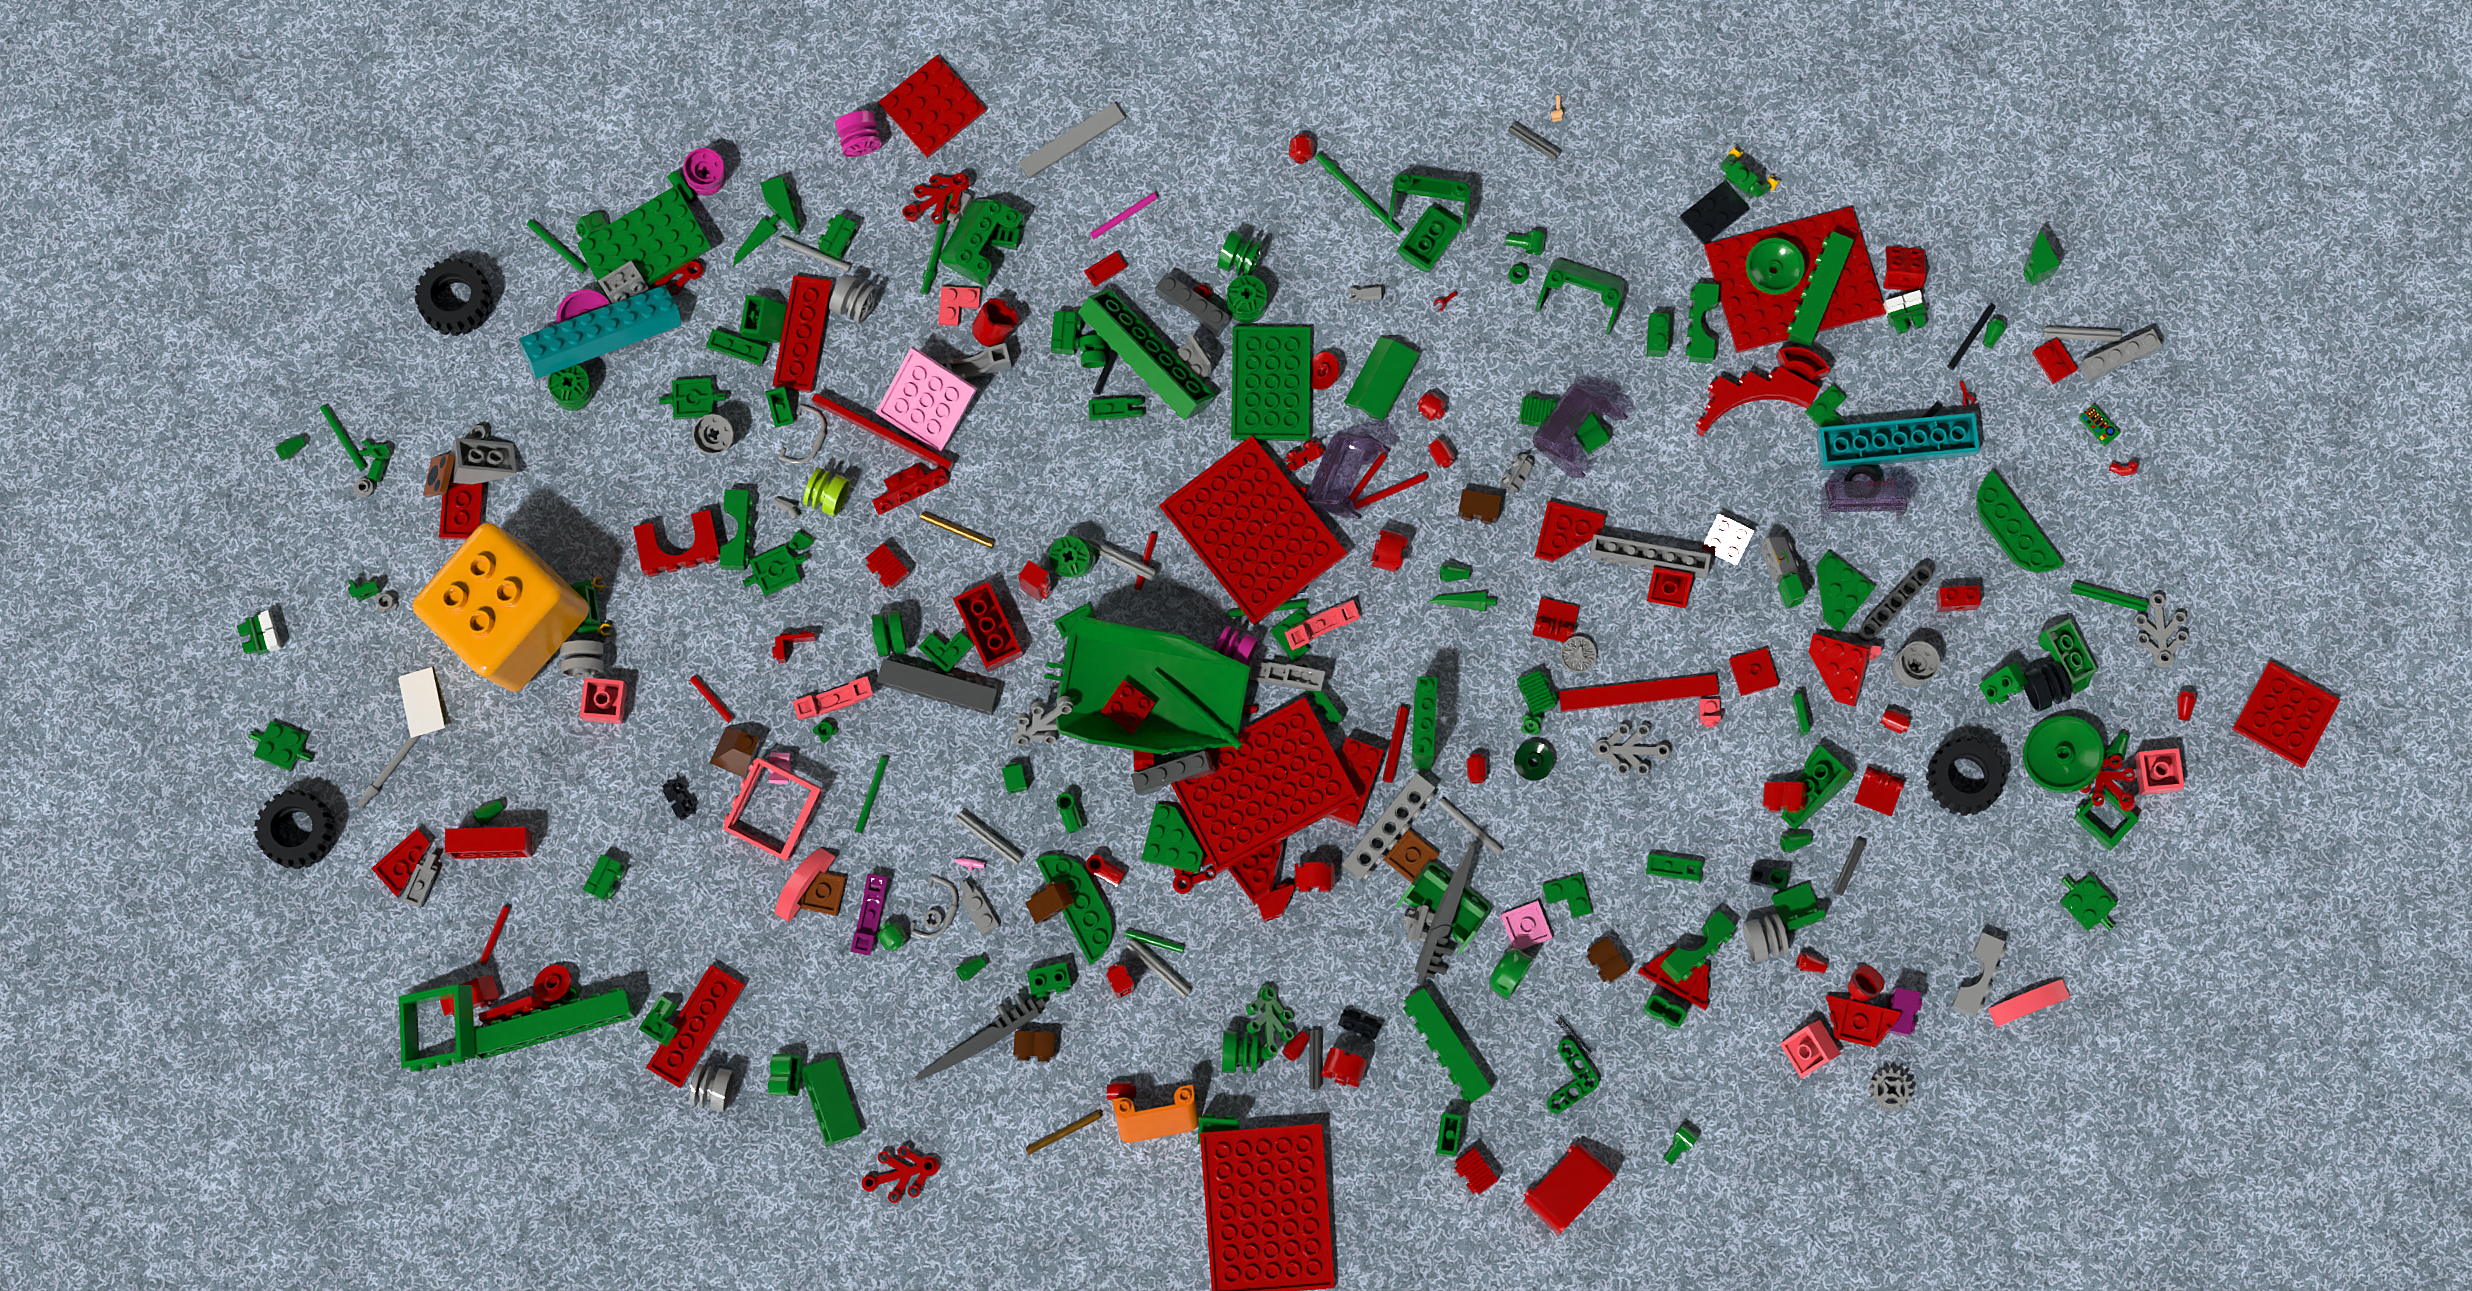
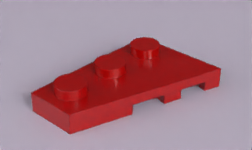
[371,828,431,899]
[478,996,551,1026]

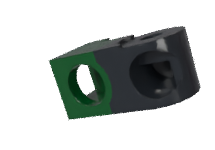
[1749,866,1788,891]

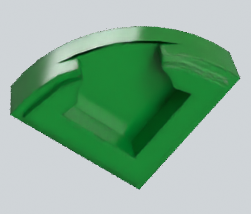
[787,530,814,550]

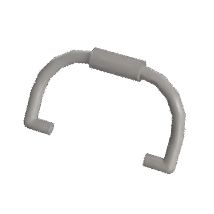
[778,404,826,465]
[908,875,958,939]

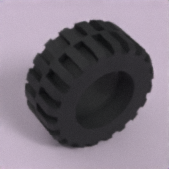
[415,258,493,336]
[1926,737,2006,816]
[254,790,336,869]

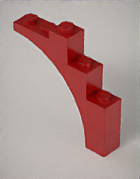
[1696,366,1820,437]

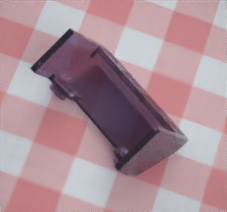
[1533,384,1628,478]
[1306,433,1391,519]
[1820,478,1908,522]

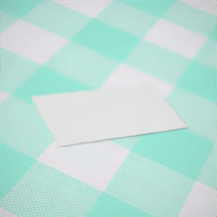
[398,667,445,738]

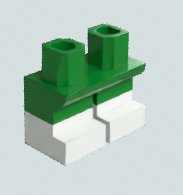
[1883,290,1927,335]
[237,610,282,655]

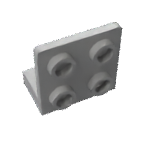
[598,261,649,304]
[1174,333,1212,380]

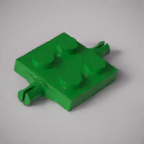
[659,378,726,420]
[742,545,807,597]
[248,721,313,772]
[2060,875,2117,932]

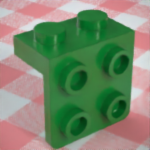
[1197,1114,1240,1145]

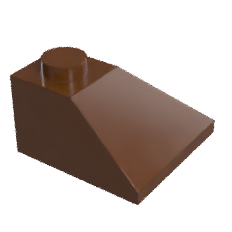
[709,727,762,778]

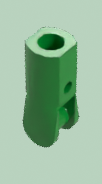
[667,170,696,203]

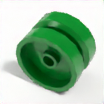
[872,610,907,657]

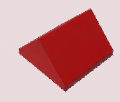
[1647,566,1693,608]

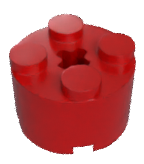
[1371,528,1408,572]
[1294,862,1335,893]
[1320,1048,1367,1089]

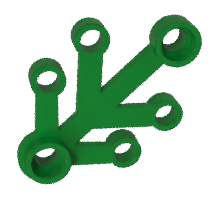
[1246,985,1294,1061]

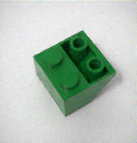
[740,295,787,343]

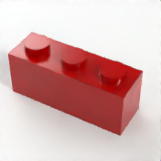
[1018,560,1052,603]

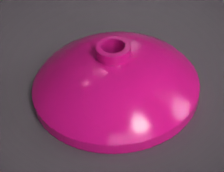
[556,289,611,324]

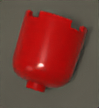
[972,298,1018,347]

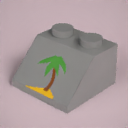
[1760,536,1799,584]

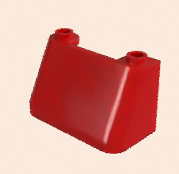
[1523,1143,1617,1236]

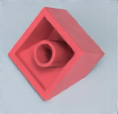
[1780,1019,1841,1078]

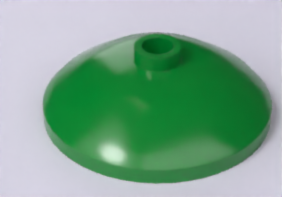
[1746,238,1804,295]

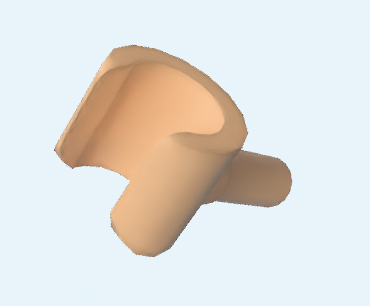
[1551,95,1563,122]

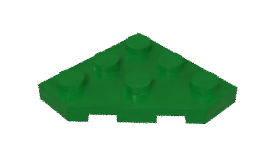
[1816,551,1875,633]
[1141,803,1204,874]

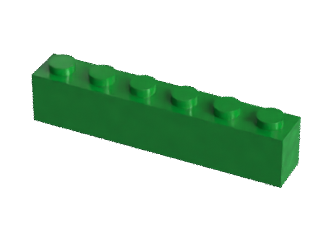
[1787,231,1854,348]
[1403,988,1492,1104]

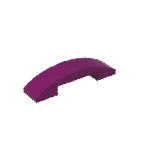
[850,873,888,956]

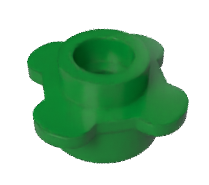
[1521,714,1542,735]
[813,719,837,743]

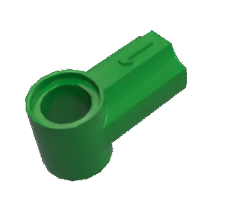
[1056,793,1084,834]

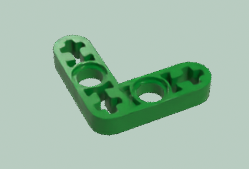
[1547,1039,1599,1114]

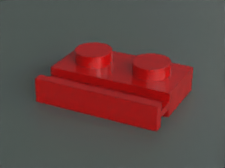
[2032,337,2078,385]

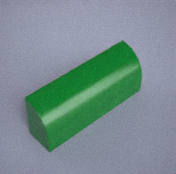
[801,1058,861,1147]

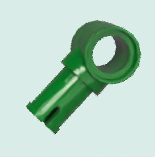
[1506,231,1545,255]
[1663,1124,1699,1165]

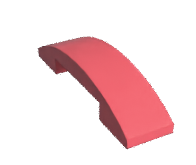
[1285,600,1360,650]
[793,676,873,720]
[774,848,835,923]
[1988,979,2070,1028]

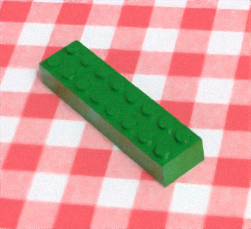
[1077,288,1216,421]
[474,987,636,1060]

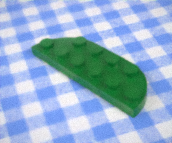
[1976,471,2064,573]
[1035,855,1112,966]

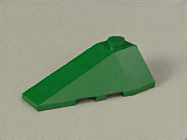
[1781,745,1855,830]

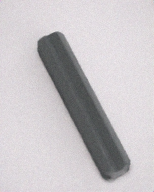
[1509,123,1560,161]
[1833,840,1865,896]
[1309,1030,1321,1090]

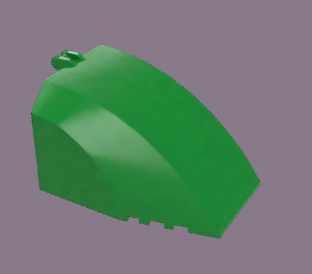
[1044,616,1250,754]

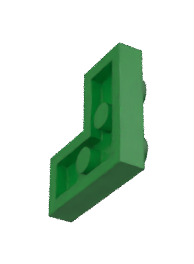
[1804,384,1847,427]
[1270,608,1309,662]
[918,631,974,673]
[1542,874,1592,919]
[638,995,678,1047]

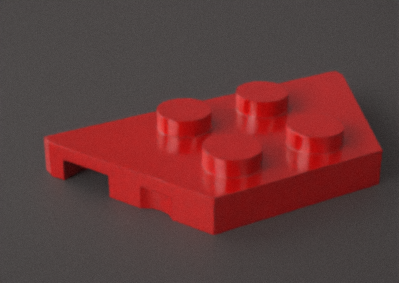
[1637,947,1708,1011]
[1826,995,1903,1048]

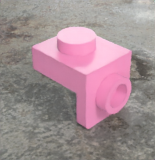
[769,752,791,785]

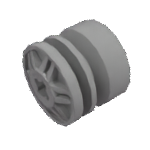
[829,274,877,324]
[692,413,735,455]
[1892,641,1940,688]
[1743,914,1789,963]
[689,1064,734,1112]

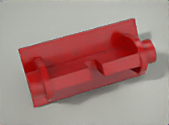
[1282,439,1324,471]

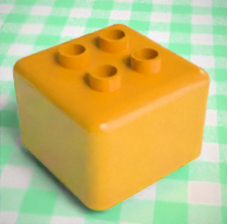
[412,522,589,692]

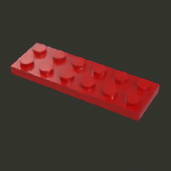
[772,275,832,393]
[646,964,746,1089]

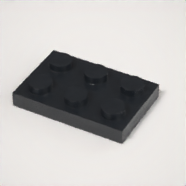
[1679,181,1749,245]

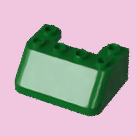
[940,199,1025,288]

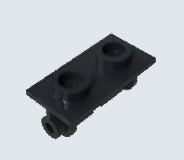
[662,779,696,821]
[1338,1008,1381,1040]

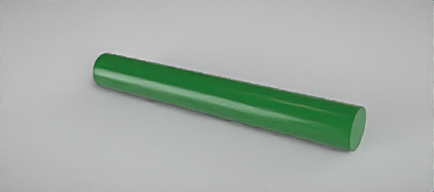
[1125,929,1184,954]

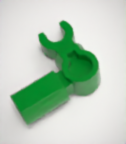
[358,440,392,483]

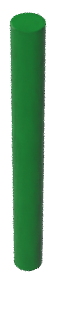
[526,219,587,274]
[320,404,366,471]
[1228,600,1307,618]
[854,757,888,834]

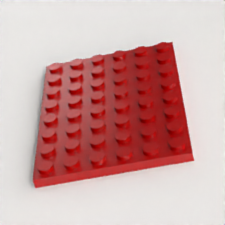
[1704,207,1886,353]
[1159,436,1348,626]
[1171,697,1359,874]
[1200,1124,1335,1291]

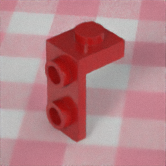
[772,631,816,664]

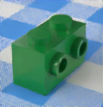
[1978,662,2029,705]
[1026,962,1072,999]

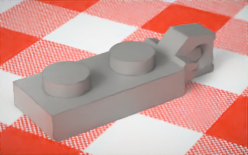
[401,852,439,909]
[959,881,999,936]

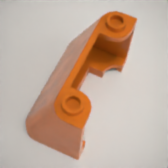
[1112,1085,1199,1143]

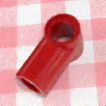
[1086,854,1125,887]

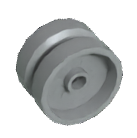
[560,640,604,677]

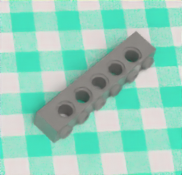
[1589,534,1711,579]
[1341,773,1435,882]

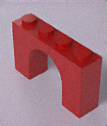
[633,510,720,577]

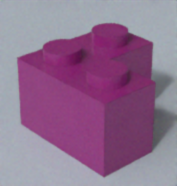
[1887,987,1922,1037]

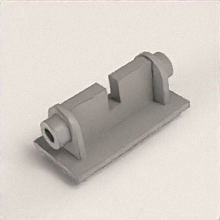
[1499,454,1533,495]

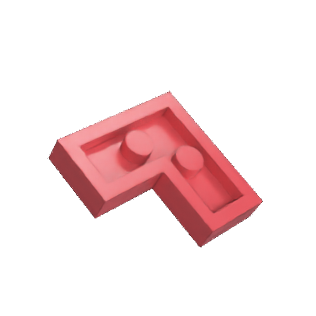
[938,286,980,326]

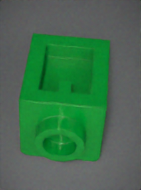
[348,579,381,602]

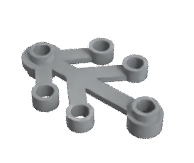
[2133,593,2188,668]
[1012,696,1073,746]
[1593,724,1671,777]

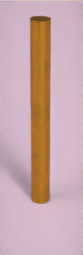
[920,512,994,549]
[1025,1111,1101,1155]

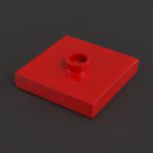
[1728,648,1779,697]

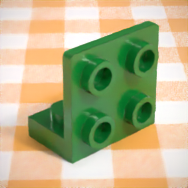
[1771,883,1826,933]

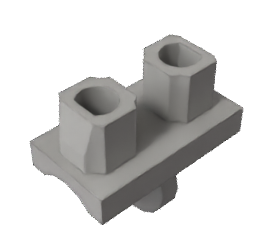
[1401,905,1435,942]

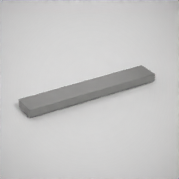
[1018,103,1125,179]

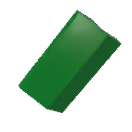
[1344,337,1419,421]

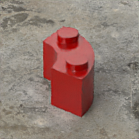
[1776,347,1830,383]
[440,975,500,1017]

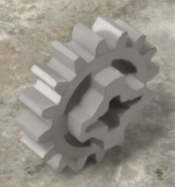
[1868,1068,1913,1113]

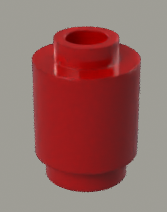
[1428,438,1455,469]
[1880,709,1911,734]
[1466,754,1487,784]
[1107,1082,1137,1101]

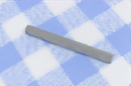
[778,236,851,272]
[1438,798,1503,856]

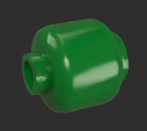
[877,921,907,952]

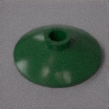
[1514,742,1554,781]

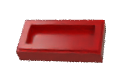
[1084,251,1127,288]

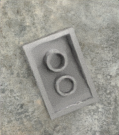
[450,438,517,484]

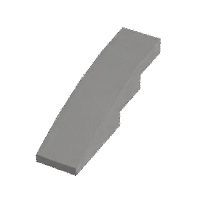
[1248,660,1326,691]

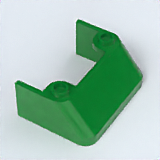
[1388,173,1471,233]
[1535,259,1625,335]
[1395,862,1492,955]

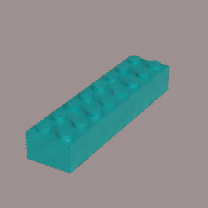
[519,285,682,379]
[1816,413,1980,470]

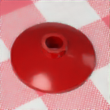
[1310,352,1340,390]
[533,965,571,1002]

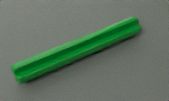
[2070,582,2148,612]

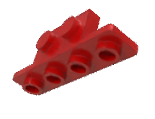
[872,463,949,515]

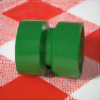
[1079,335,1106,368]

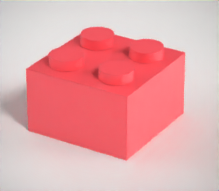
[580,678,627,724]
[2134,748,2184,795]

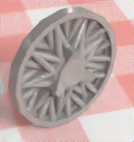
[1560,636,1596,673]

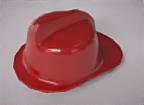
[1847,965,1884,1002]

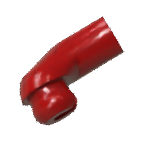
[2108,461,2139,476]

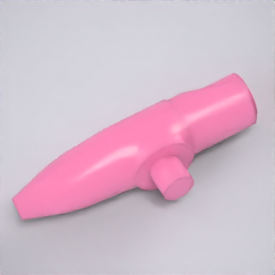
[954,858,985,871]

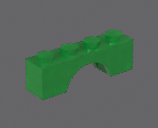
[1685,283,1719,364]
[720,489,754,571]
[1660,910,1736,984]

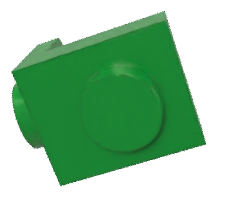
[575,211,608,240]

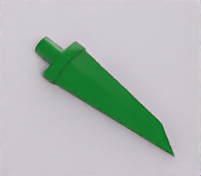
[733,215,779,267]
[1428,592,1496,612]

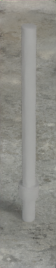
[356,735,421,809]

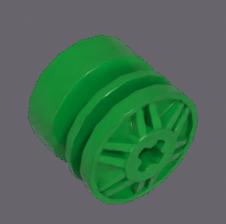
[1217,230,1263,276]
[1226,275,1267,323]
[548,365,594,411]
[1049,536,1096,578]
[1222,1030,1261,1074]

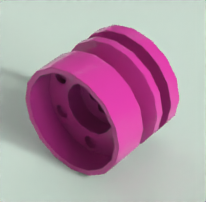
[835,110,882,157]
[683,148,726,196]
[1213,625,1258,666]

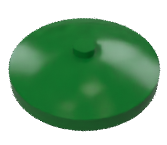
[2023,716,2105,794]

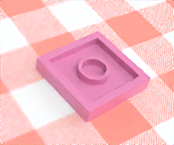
[1500,901,1552,950]

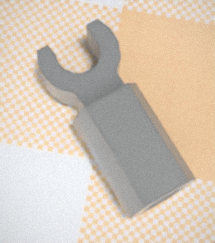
[947,192,973,227]
[1348,286,1382,304]

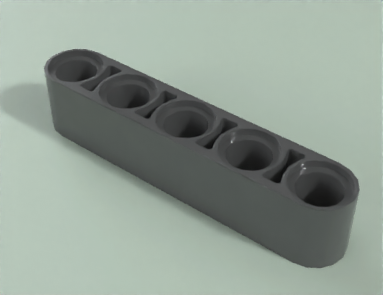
[1858,565,1932,642]

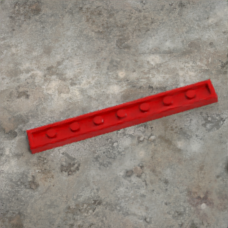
[812,393,953,473]
[1558,674,1718,712]

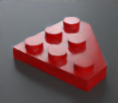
[1534,501,1605,563]
[1808,633,1870,706]
[1227,841,1284,905]

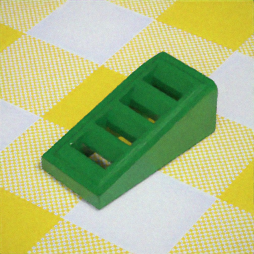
[985,225,1021,250]

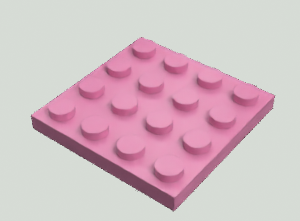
[876,347,978,454]

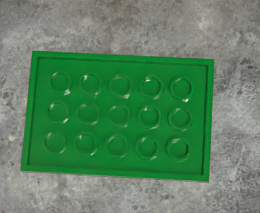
[577,185,712,304]
[1231,326,1310,441]

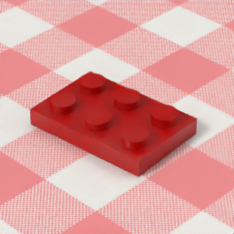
[439,481,484,540]

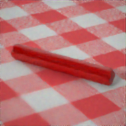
[1382,706,1409,783]

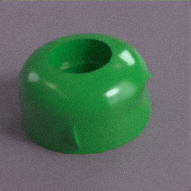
[1489,948,1535,1000]

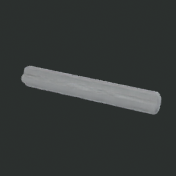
[2043,327,2121,342]
[1088,538,1156,580]
[956,811,1022,866]
[1127,939,1191,998]

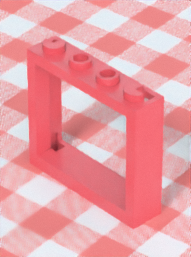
[723,757,824,861]

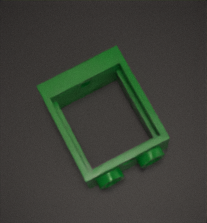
[2074,788,2139,851]

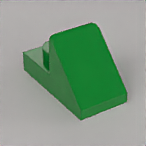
[765,386,794,428]

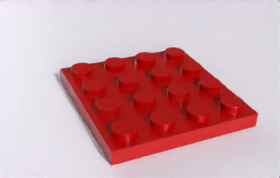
[878,55,986,158]
[2231,661,2340,769]

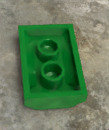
[1397,205,1461,273]
[2038,619,2098,694]

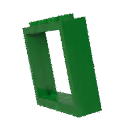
[1411,676,1437,770]
[399,984,475,1072]

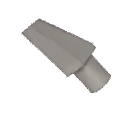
[772,498,800,520]

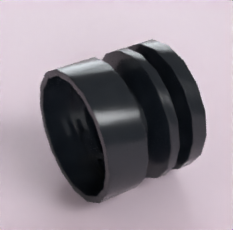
[2023,661,2071,712]

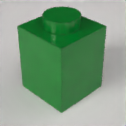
[1002,763,1027,795]

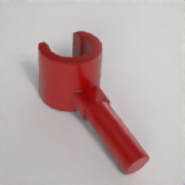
[1433,291,1457,312]
[1959,381,1975,407]

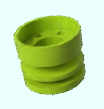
[803,467,850,517]

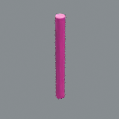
[1090,192,1158,240]

